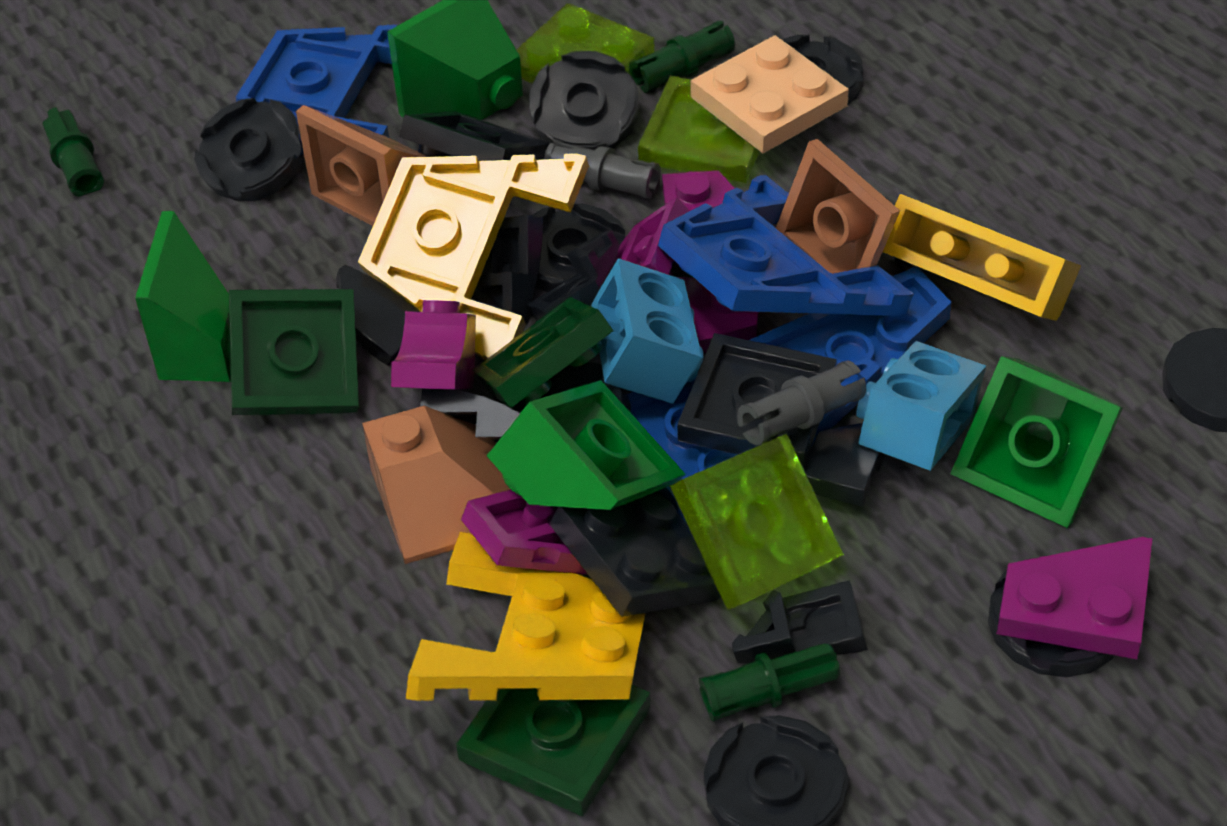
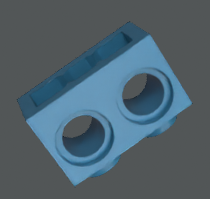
[591,258,703,404]
[856,341,986,471]

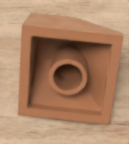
[296,105,428,226]
[776,139,900,274]
[362,406,510,564]

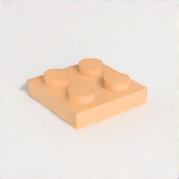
[691,35,849,153]

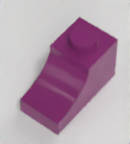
[391,300,476,389]

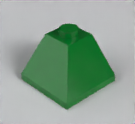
[387,0,523,120]
[135,211,231,382]
[950,356,1123,528]
[487,380,686,510]

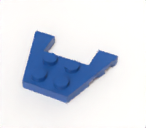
[235,25,397,138]
[658,175,913,316]

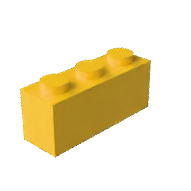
[883,194,1081,321]

